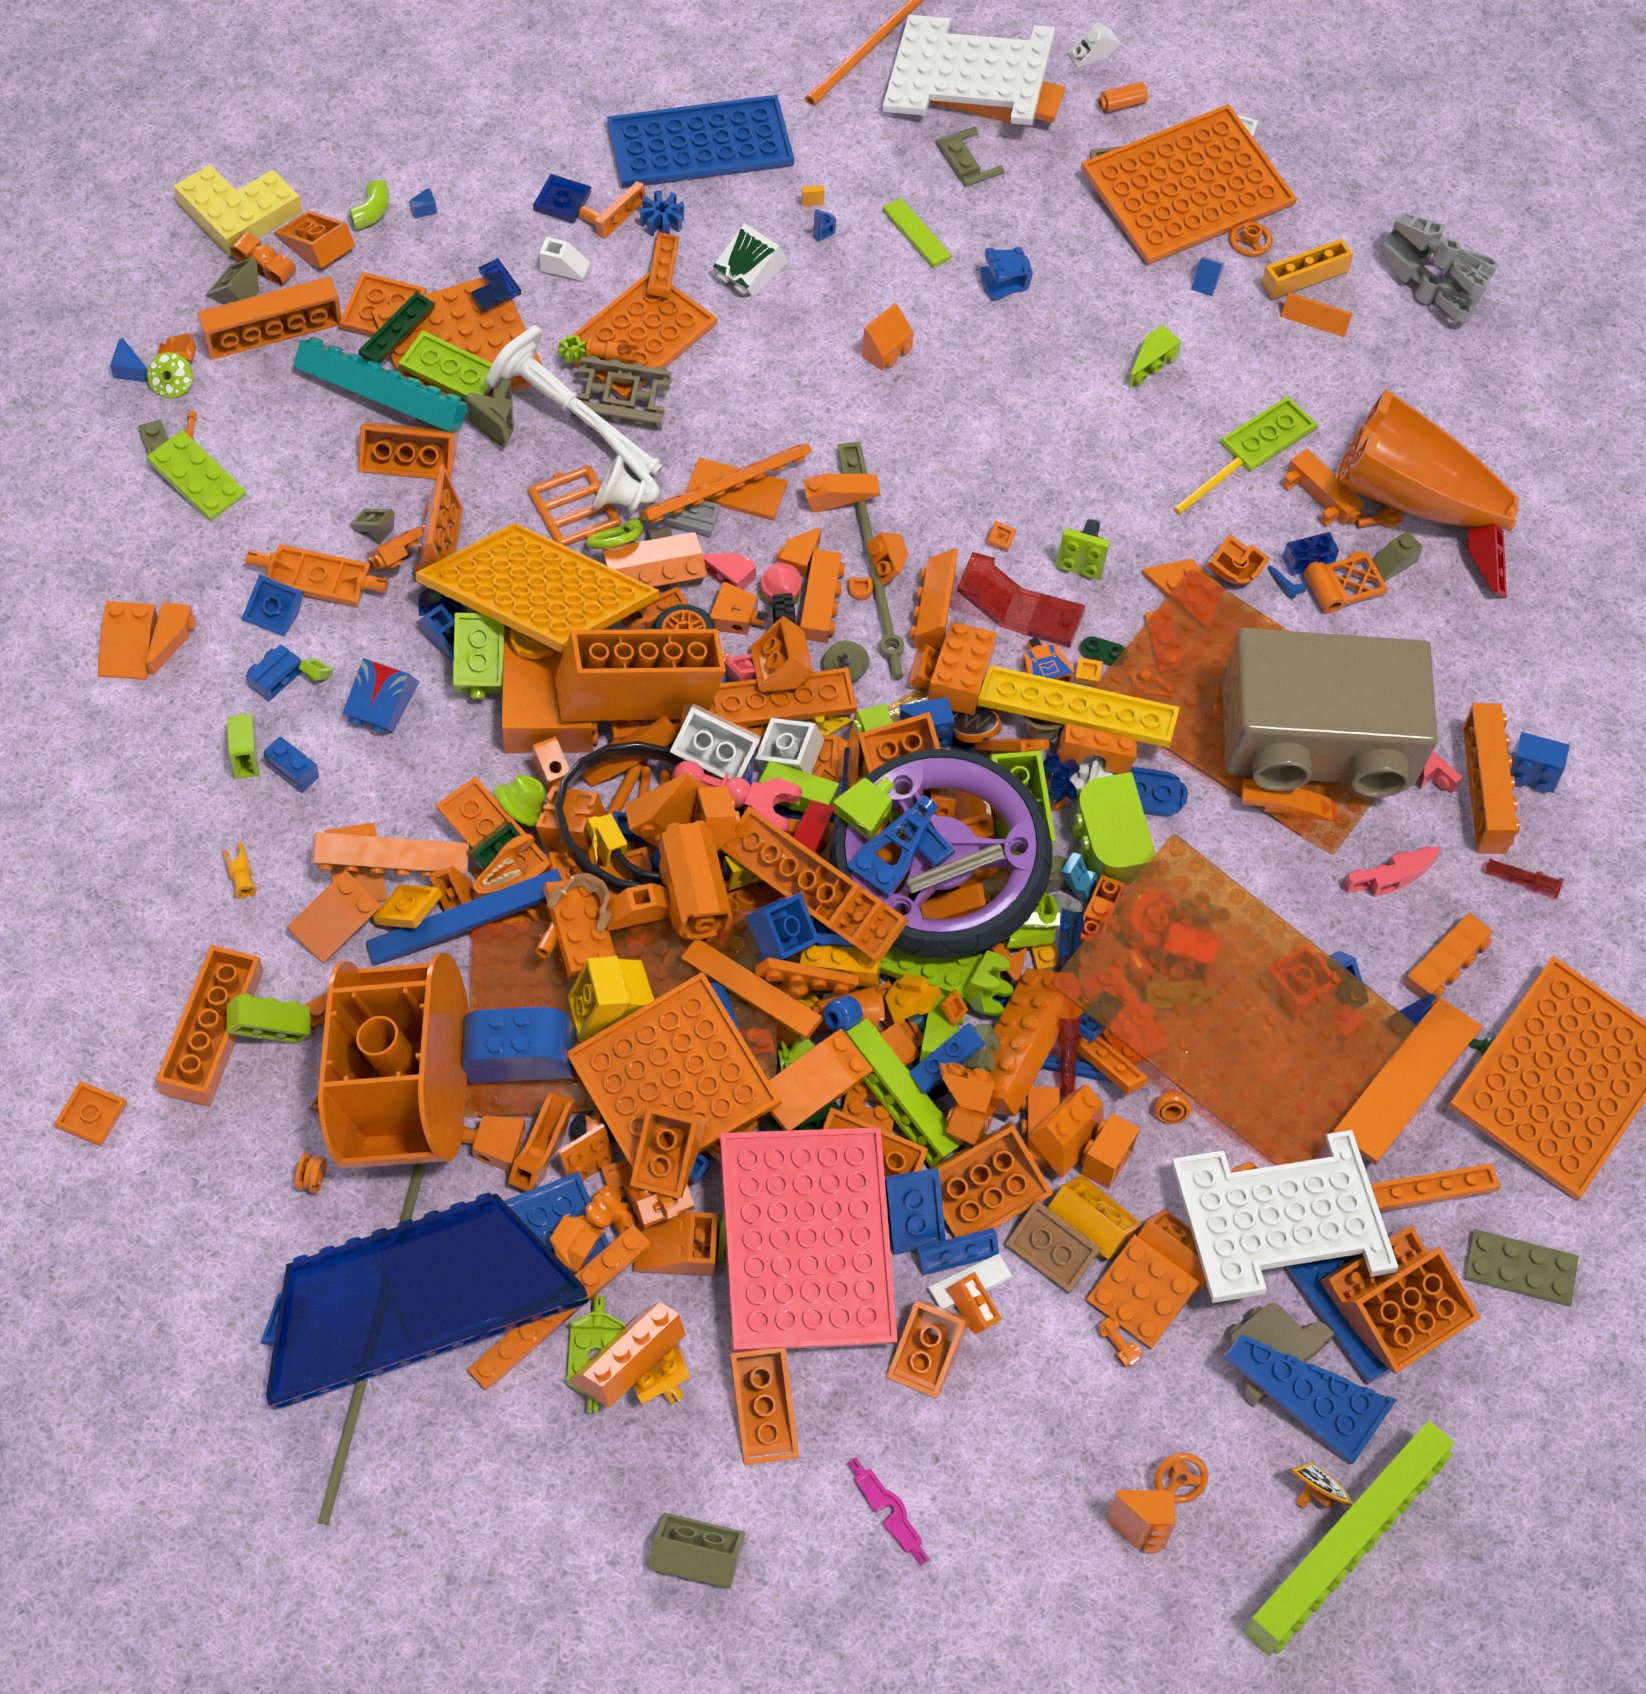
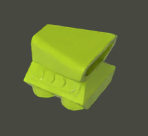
[1003,893,1060,949]

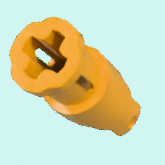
[223,841,257,899]

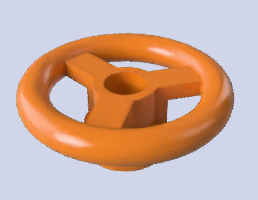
[1229,221,1273,257]
[1154,1452,1209,1504]

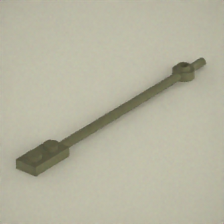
[837,442,904,679]

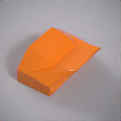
[550,1215,606,1274]

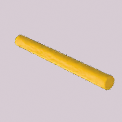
[1173,457,1243,515]

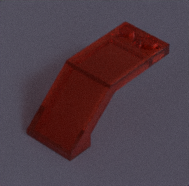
[957,552,1086,648]

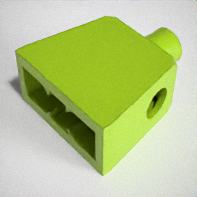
[833,777,894,841]

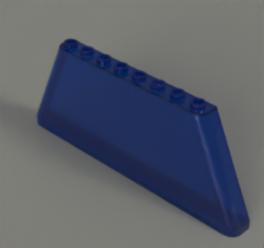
[266,1193,589,1410]

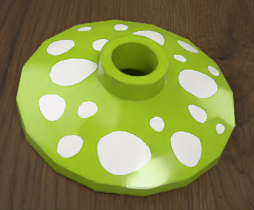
[147,352,193,399]

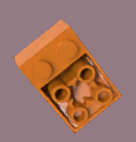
[634,1212,718,1276]

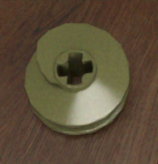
[824,640,870,683]

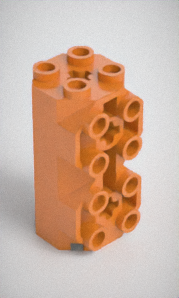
[658,820,733,940]

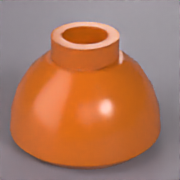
[1154,1089,1191,1124]

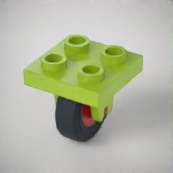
[1055,519,1110,580]

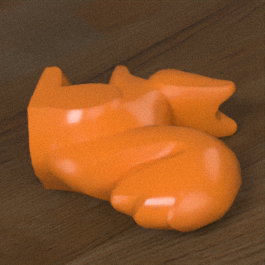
[585,1185,636,1235]

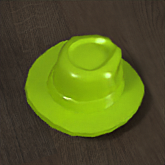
[492,774,547,827]

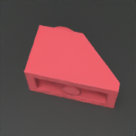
[703,553,756,590]

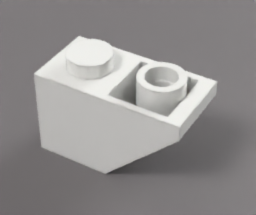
[1068,22,1121,67]
[539,237,590,281]

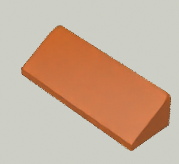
[1281,292,1353,337]

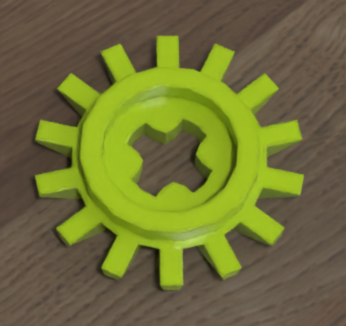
[777,1041,790,1073]

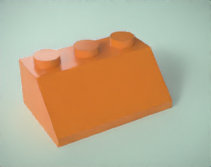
[750,616,814,692]
[1028,1084,1104,1178]
[1137,1208,1207,1294]
[1107,1490,1176,1553]

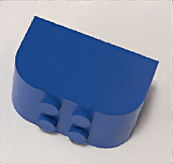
[461,1007,576,1083]

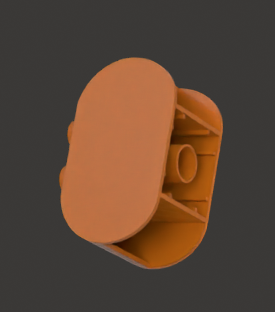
[318,953,469,1169]

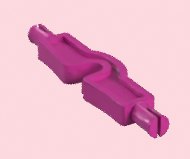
[847,1457,930,1566]

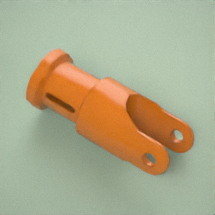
[586,338,639,364]

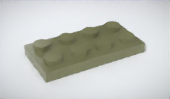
[1464,1229,1579,1307]

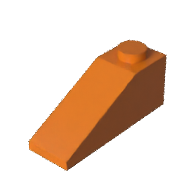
[803,473,881,512]
[146,602,197,675]

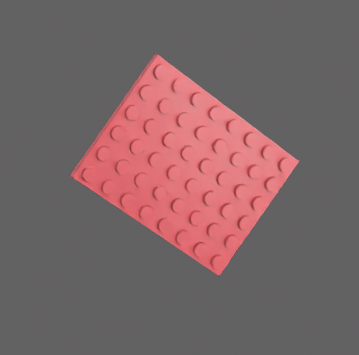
[719,1127,898,1351]

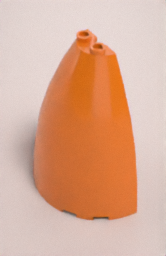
[1335,389,1519,532]

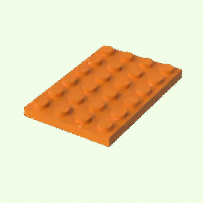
[558,270,718,401]

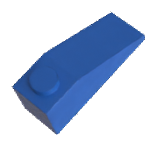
[416,603,455,662]

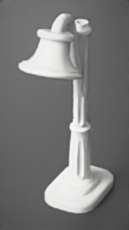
[484,325,663,513]

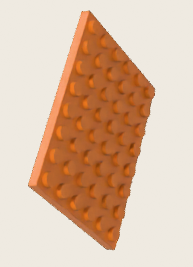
[1081,104,1297,265]
[1448,955,1646,1201]

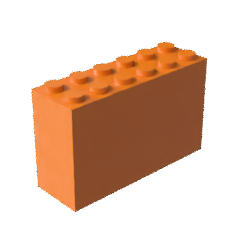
[502,625,598,753]
[555,629,726,721]

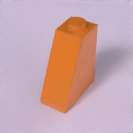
[920,883,986,919]

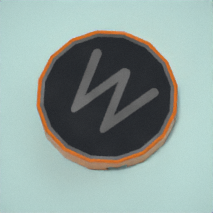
[953,707,1000,743]

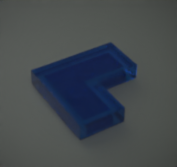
[470,258,521,313]

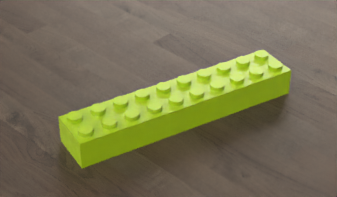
[1244,1420,1455,1656]

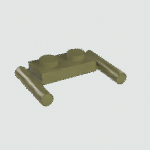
[936,126,1004,187]

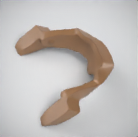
[547,873,613,933]

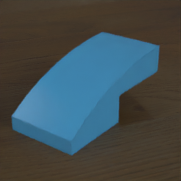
[1061,852,1099,905]

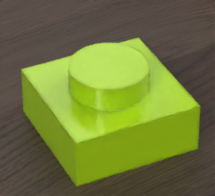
[299,658,334,681]

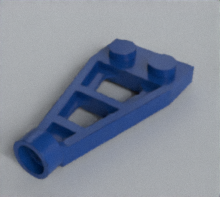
[847,795,938,897]

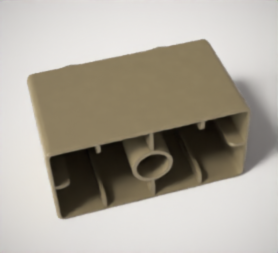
[1222,628,1438,797]

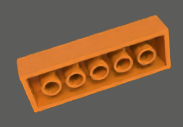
[197,276,342,360]
[1462,703,1520,854]
[156,945,264,1107]
[989,968,1081,1117]

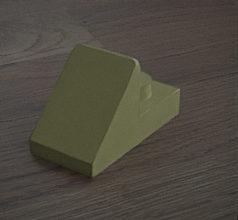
[349,509,395,544]

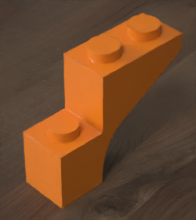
[508,1090,575,1191]

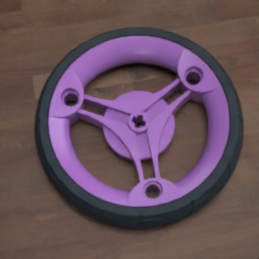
[829,749,1053,959]

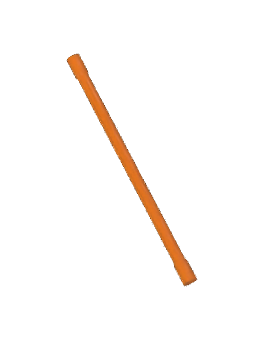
[805,0,924,106]
[535,758,649,958]

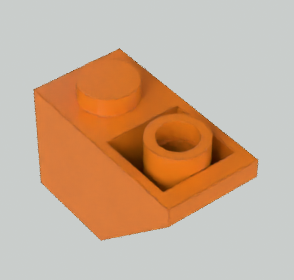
[866,532,909,585]
[939,1062,995,1113]

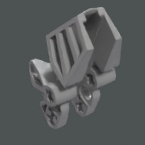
[1381,212,1498,323]

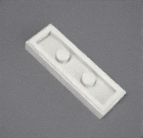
[928,1254,1012,1310]

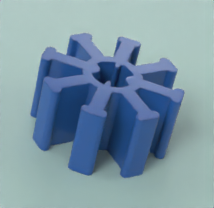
[640,190,684,236]

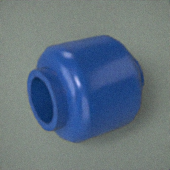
[824,995,863,1032]

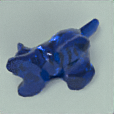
[1043,751,1080,804]

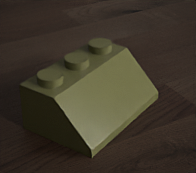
[648,1512,746,1588]

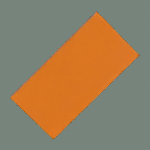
[686,457,788,521]

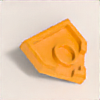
[885,974,942,1024]

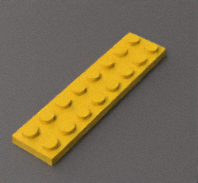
[978,665,1180,748]

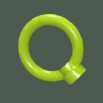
[586,518,643,549]

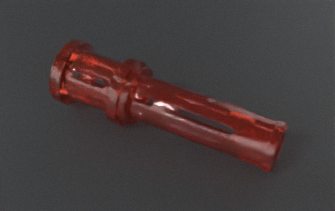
[1485,858,1564,899]
[1058,1018,1082,1097]

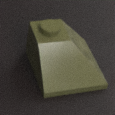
[205,257,259,305]

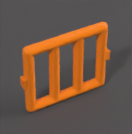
[528,465,622,546]

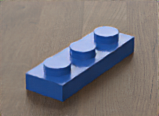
[917,1228,999,1275]

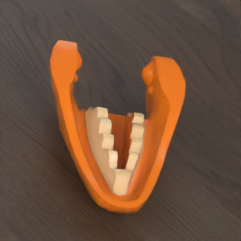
[473,834,552,894]

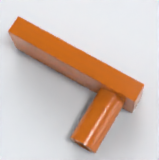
[579,181,646,240]

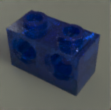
[1282,532,1339,576]

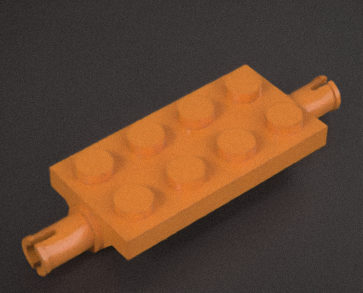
[246,544,389,607]

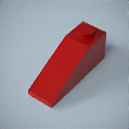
[1466,524,1507,598]

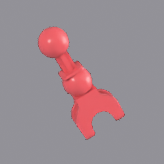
[672,761,803,833]

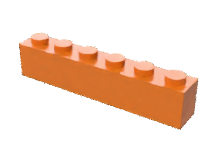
[311,832,469,877]

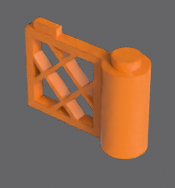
[1304,551,1388,614]

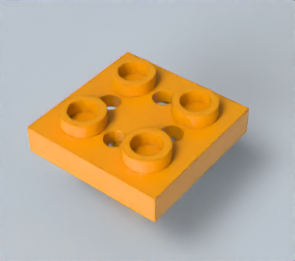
[634,1343,691,1404]

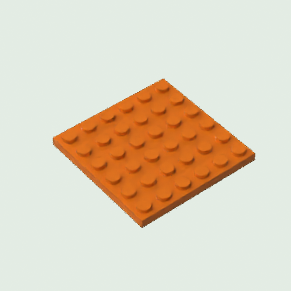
[371,272,542,420]
[568,972,782,1169]

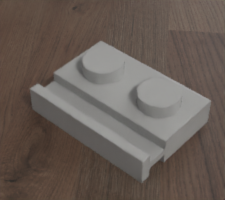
[666,493,720,537]

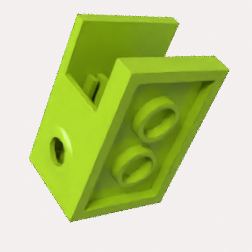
[453,613,504,700]

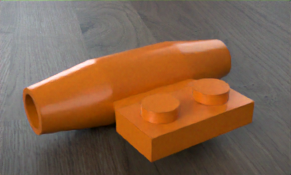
[811,713,869,789]

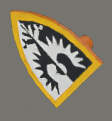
[1291,1462,1353,1508]

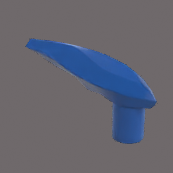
[1268,565,1306,598]

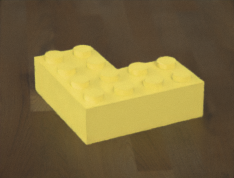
[174,165,302,256]

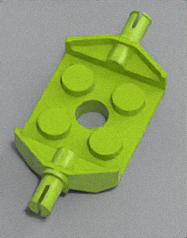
[567,1295,625,1414]

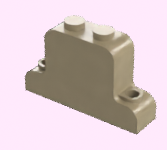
[1228,1303,1335,1408]

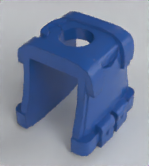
[980,247,1033,301]

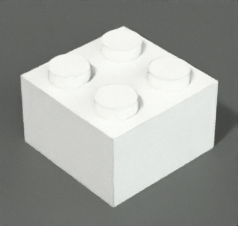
[755,718,824,774]

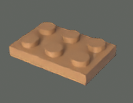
[1006,1200,1102,1293]

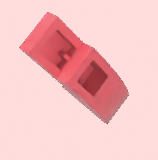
[1344,846,1441,897]

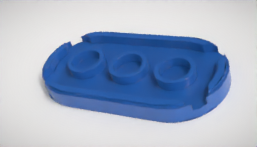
[1113,766,1188,817]

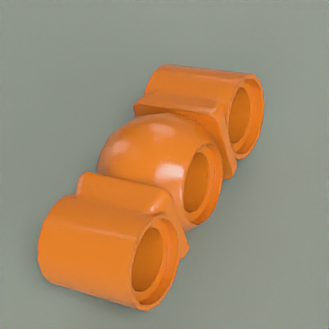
[230,232,297,286]

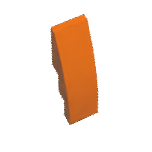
[582,715,678,787]
[1241,778,1336,822]

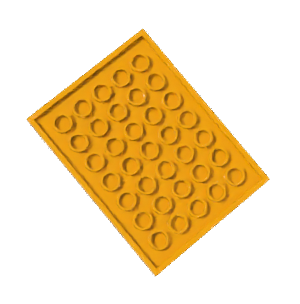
[416,523,659,653]

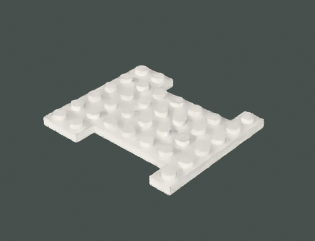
[883,15,1055,125]
[1172,1130,1398,1303]

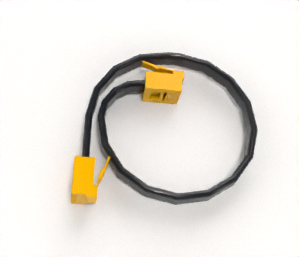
[554,741,763,894]

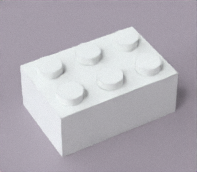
[670,704,761,779]

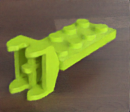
[880,948,1014,1016]

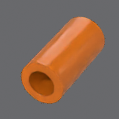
[1098,81,1148,113]

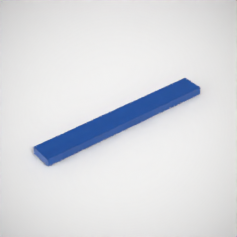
[367,868,562,965]

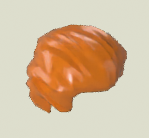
[157,333,196,363]

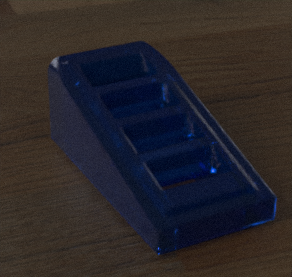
[1385,993,1436,1039]

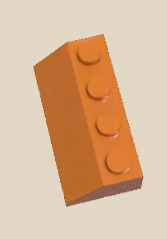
[358,421,458,479]
[602,532,707,588]
[910,548,958,652]
[820,1107,928,1198]
[570,1302,686,1408]

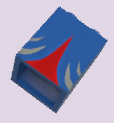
[343,658,420,734]

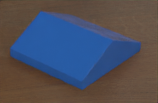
[241,574,304,636]

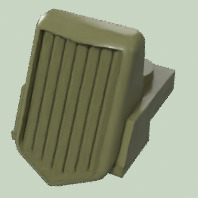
[467,378,514,447]

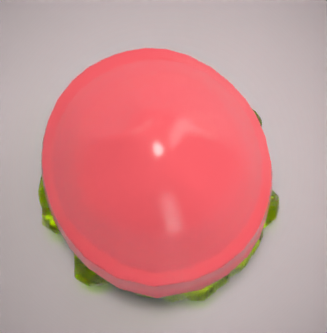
[759,563,803,606]

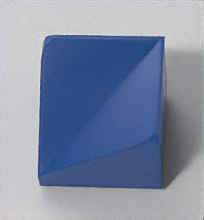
[409,188,437,219]

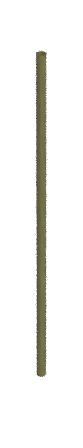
[318,1163,426,1526]

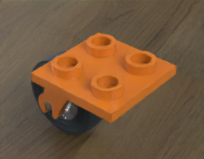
[558,1106,616,1181]

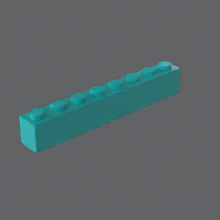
[293,337,468,432]

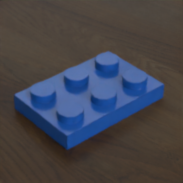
[885,1168,946,1254]

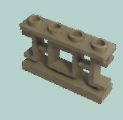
[570,356,672,430]

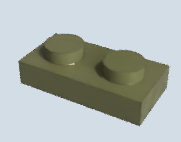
[138,419,169,455]

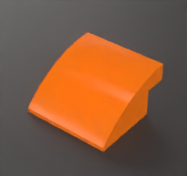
[1320,1225,1481,1374]

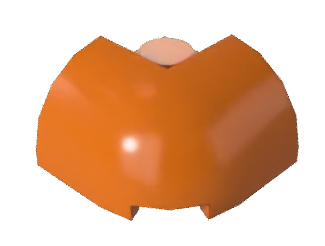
[1205,534,1270,585]

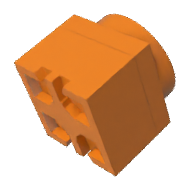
[536,786,606,853]

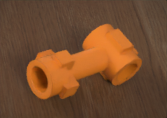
[1098,1317,1143,1368]

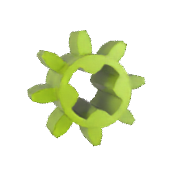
[558,335,586,364]

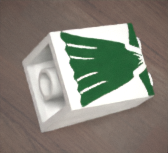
[713,223,790,296]

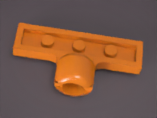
[755,957,859,1000]

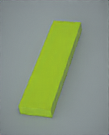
[883,198,952,269]

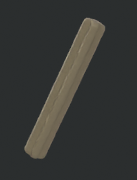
[906,844,1004,893]

